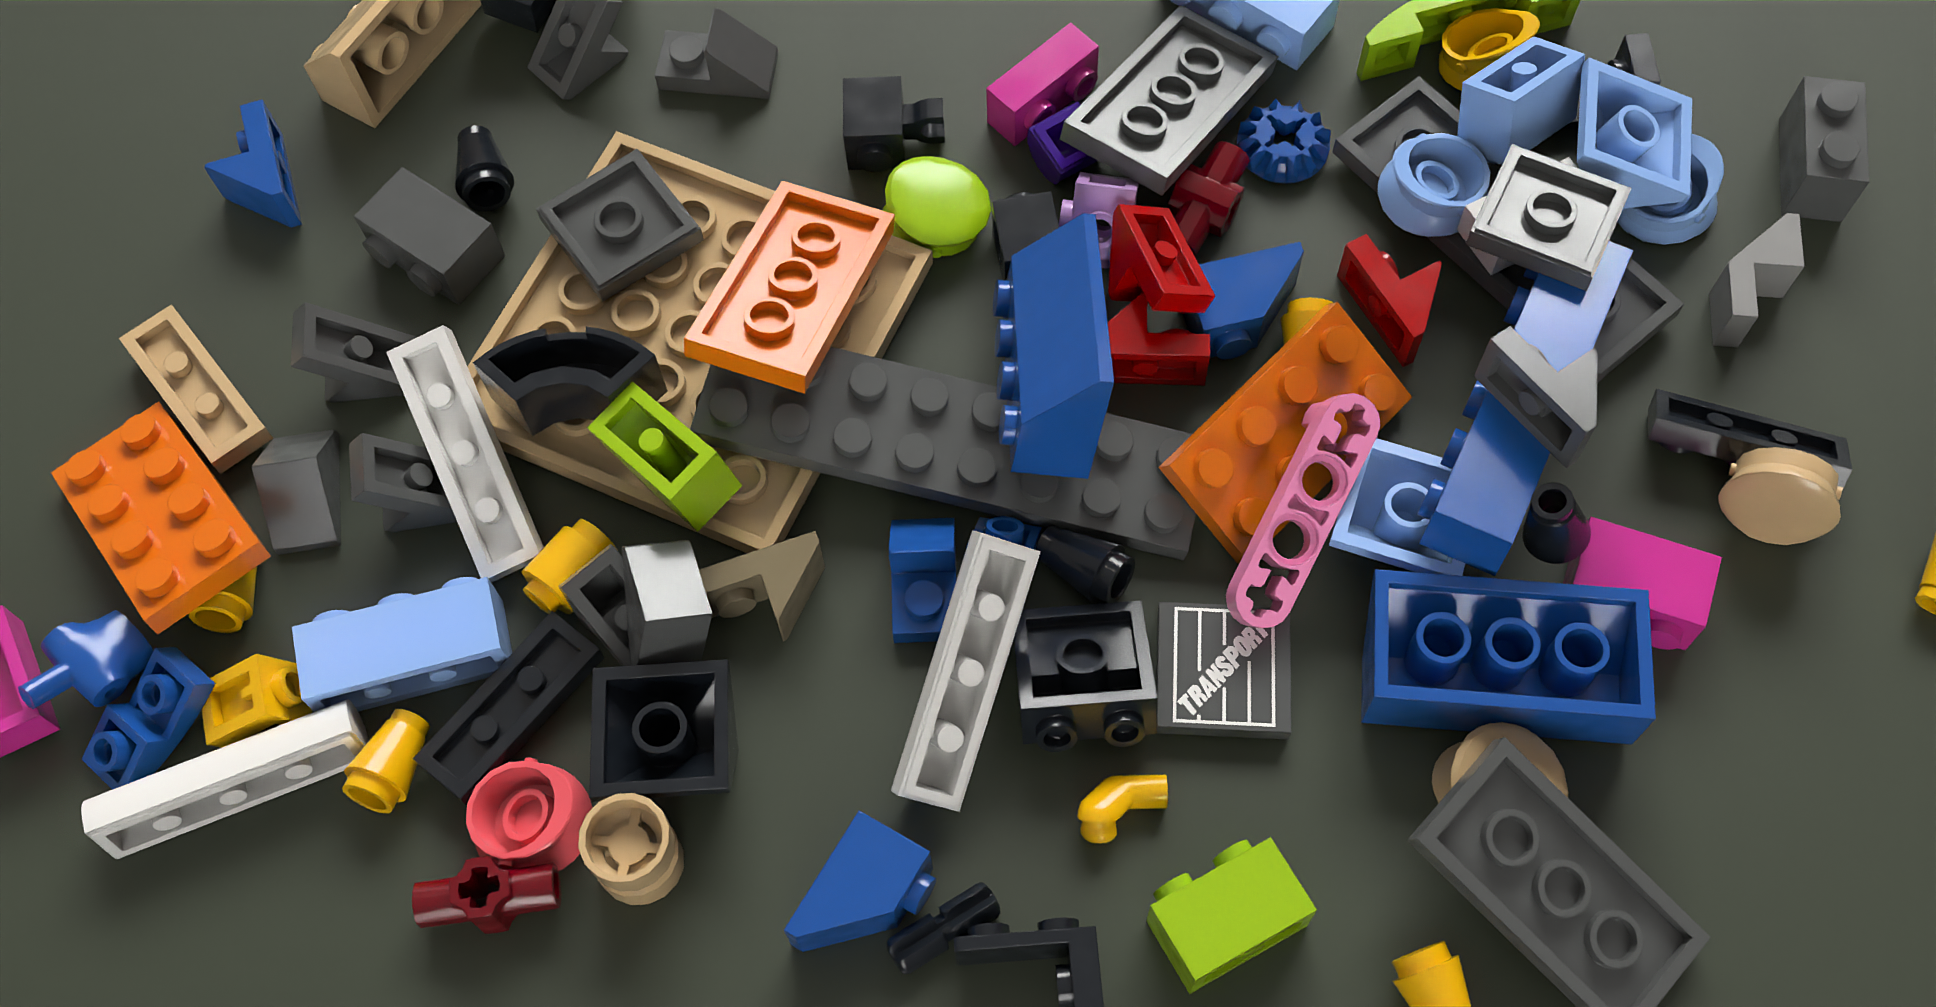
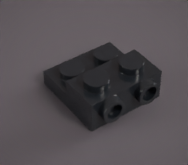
[1014,600,1157,752]

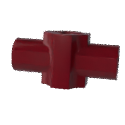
[1168,141,1250,257]
[412,856,561,934]

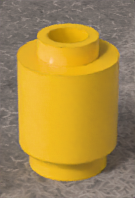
[522,519,618,614]

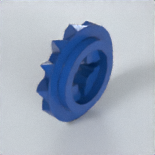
[1237,98,1331,183]

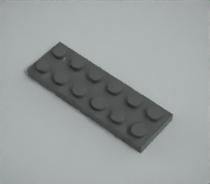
[1332,76,1684,383]

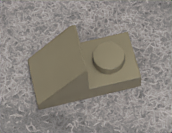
[699,531,825,641]

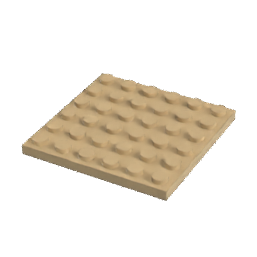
[467,131,933,553]

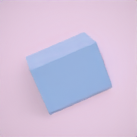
[1577,58,1692,209]
[1329,438,1466,576]

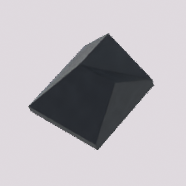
[589,659,739,802]

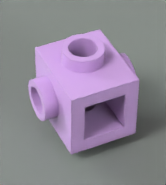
[1059,172,1139,268]

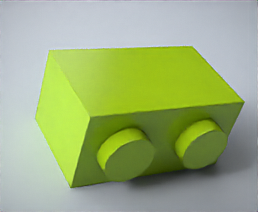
[1146,837,1317,994]

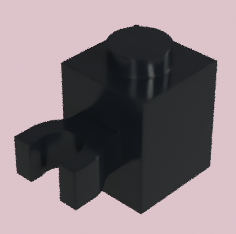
[843,76,945,172]

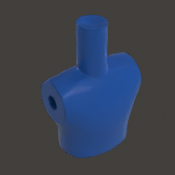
[18,610,153,709]

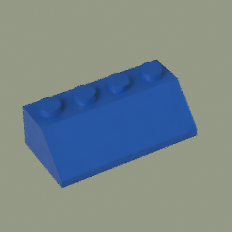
[993,213,1114,479]
[1361,569,1656,744]

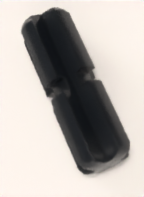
[886,882,1001,974]

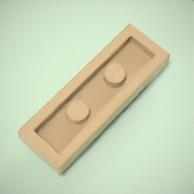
[119,304,273,474]

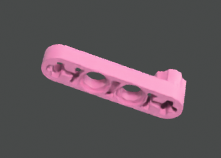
[1226,393,1380,628]

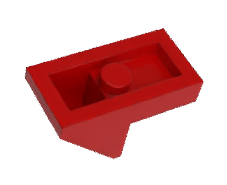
[1108,204,1215,313]
[1337,234,1442,367]
[1108,293,1210,386]

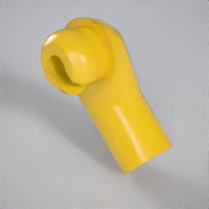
[1077,774,1168,843]

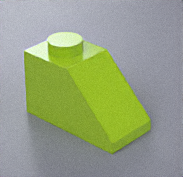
[587,381,742,532]

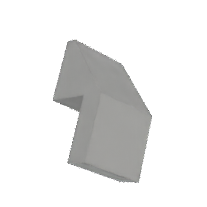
[1709,213,1804,347]

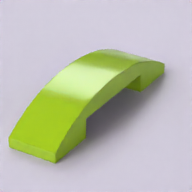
[1356,0,1580,81]

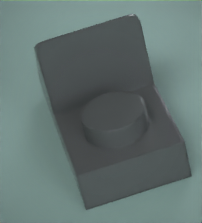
[527,0,629,100]
[655,8,778,99]
[291,302,417,403]
[1474,326,1598,469]
[349,433,457,532]
[558,544,631,666]

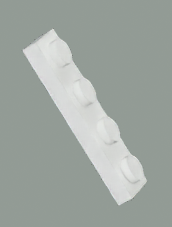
[386,325,544,582]

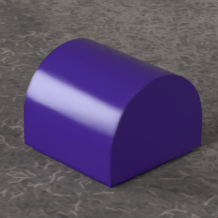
[1027,101,1098,184]

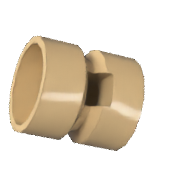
[578,793,684,905]

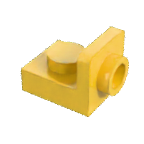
[202,654,312,748]

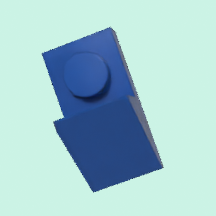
[205,99,302,227]
[889,518,957,643]

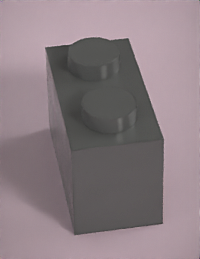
[1779,76,1870,222]
[354,167,505,305]

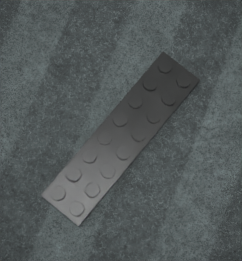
[690,347,1196,561]

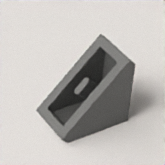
[252,430,341,555]
[622,540,712,666]

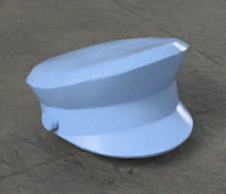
[1377,133,1491,237]
[1617,134,1724,245]

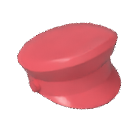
[466,758,593,871]

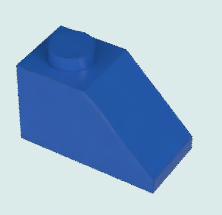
[1182,242,1304,359]
[784,811,936,952]

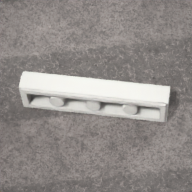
[891,530,1040,812]
[81,699,369,859]

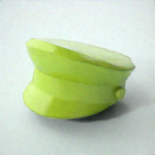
[882,156,991,258]

